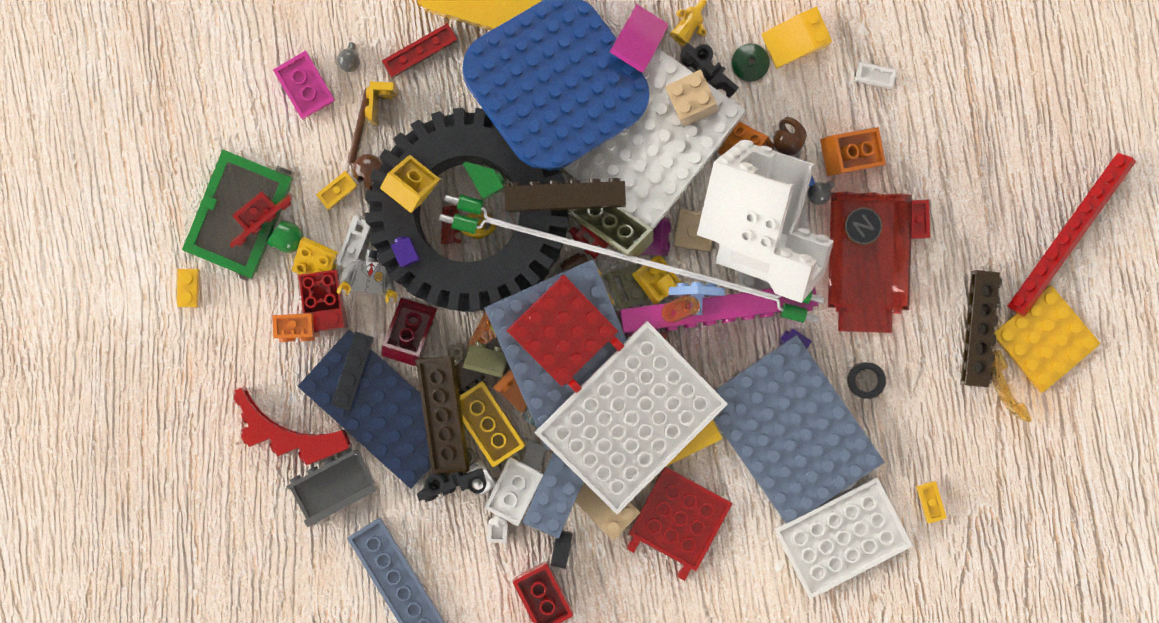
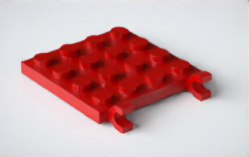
[506,274,624,393]
[626,467,733,581]

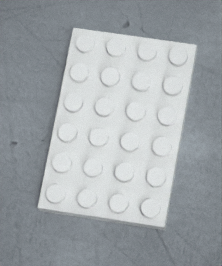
[774,477,913,599]

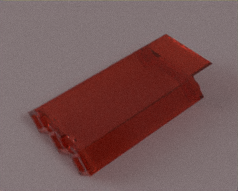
[828,191,912,333]

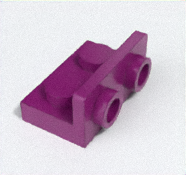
[640,217,671,257]

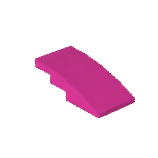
[610,4,669,73]

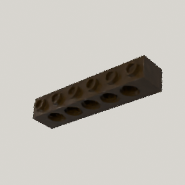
[960,270,1002,388]

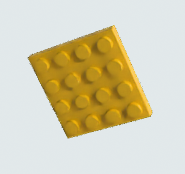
[994,285,1101,393]

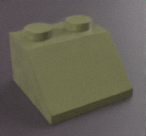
[463,342,507,377]

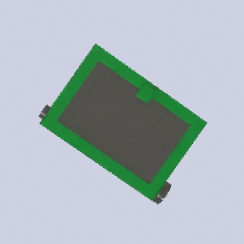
[182,149,295,281]

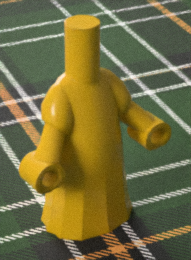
[670,0,707,47]

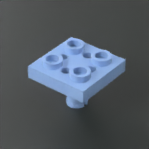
[669,282,725,315]

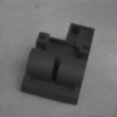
[680,43,739,98]
[417,468,487,503]

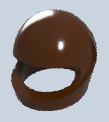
[773,117,807,156]
[353,154,383,191]

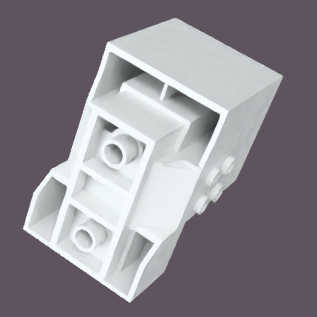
[697,140,834,303]

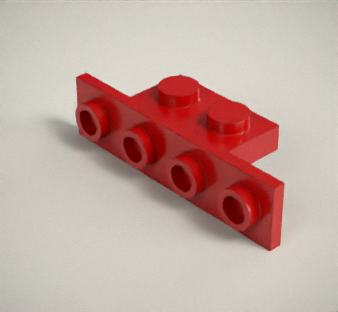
[230,191,293,248]

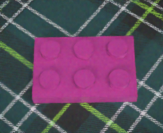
[273,50,336,120]

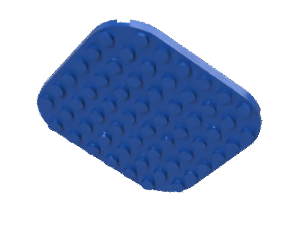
[462,0,649,171]

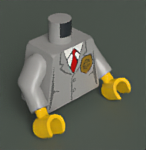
[337,249,398,303]

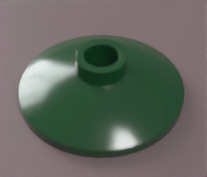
[732,43,770,82]

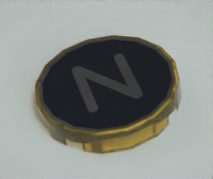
[843,207,883,245]

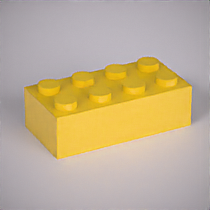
[460,381,526,467]

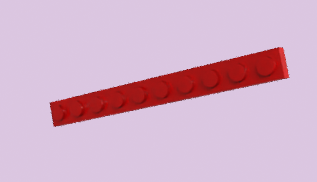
[1007,152,1136,317]

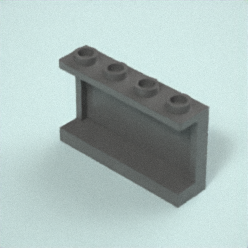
[286,448,379,527]

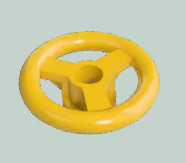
[460,213,497,240]

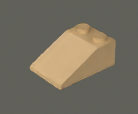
[575,483,641,541]

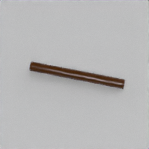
[347,88,369,164]

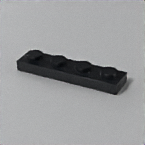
[331,331,375,411]

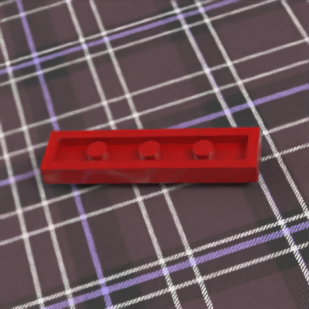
[382,23,458,78]

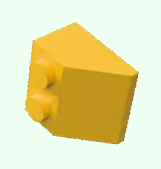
[380,155,441,213]

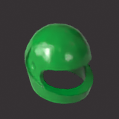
[266,219,303,253]

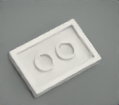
[484,456,544,526]

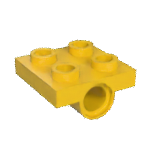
[291,237,339,275]
[632,256,681,305]

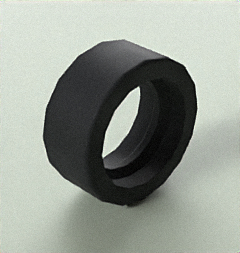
[847,362,886,399]
[551,530,572,569]

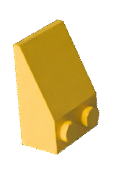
[761,6,832,69]

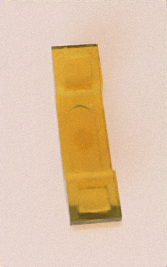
[991,350,1032,422]

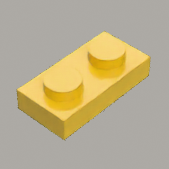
[316,171,359,210]
[177,269,199,307]
[916,481,947,524]

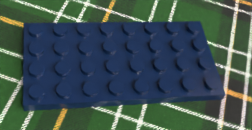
[298,329,431,489]

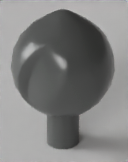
[337,42,360,72]
[808,180,835,205]

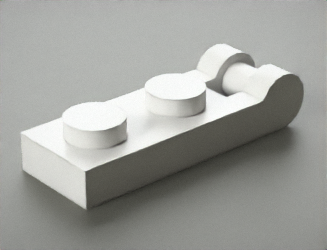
[336,215,371,268]

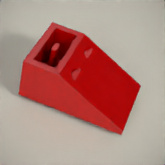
[298,270,348,332]

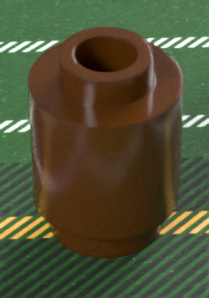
[560,252,589,272]

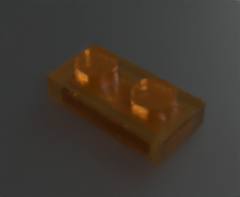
[466,313,492,349]

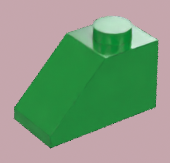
[463,162,506,201]

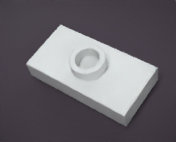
[855,62,897,89]

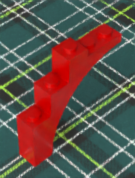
[234,387,352,465]

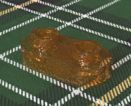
[661,295,700,323]

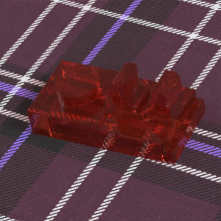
[440,205,462,245]

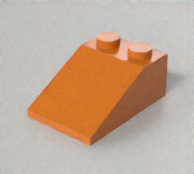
[820,127,886,177]

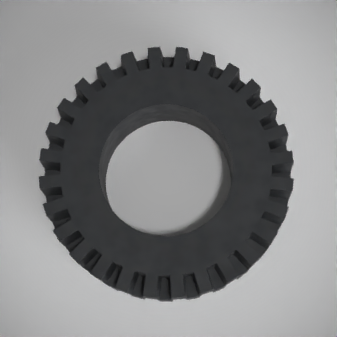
[365,107,569,312]

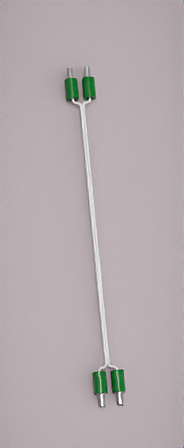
[439,195,824,323]

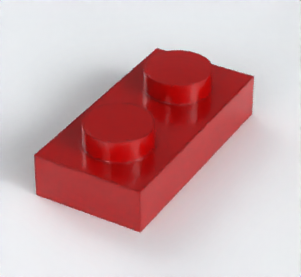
[908,200,930,239]

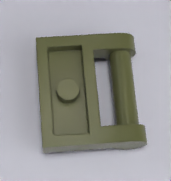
[603,264,648,311]

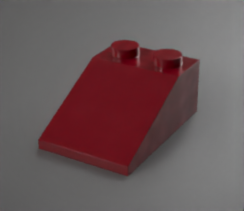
[382,298,437,367]

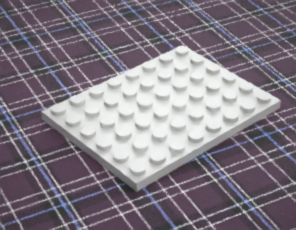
[562,47,746,229]
[535,321,727,514]

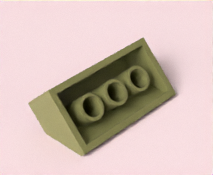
[568,207,653,257]

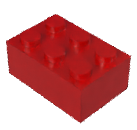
[512,560,574,623]

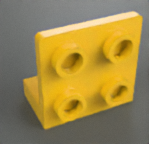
[365,81,399,126]

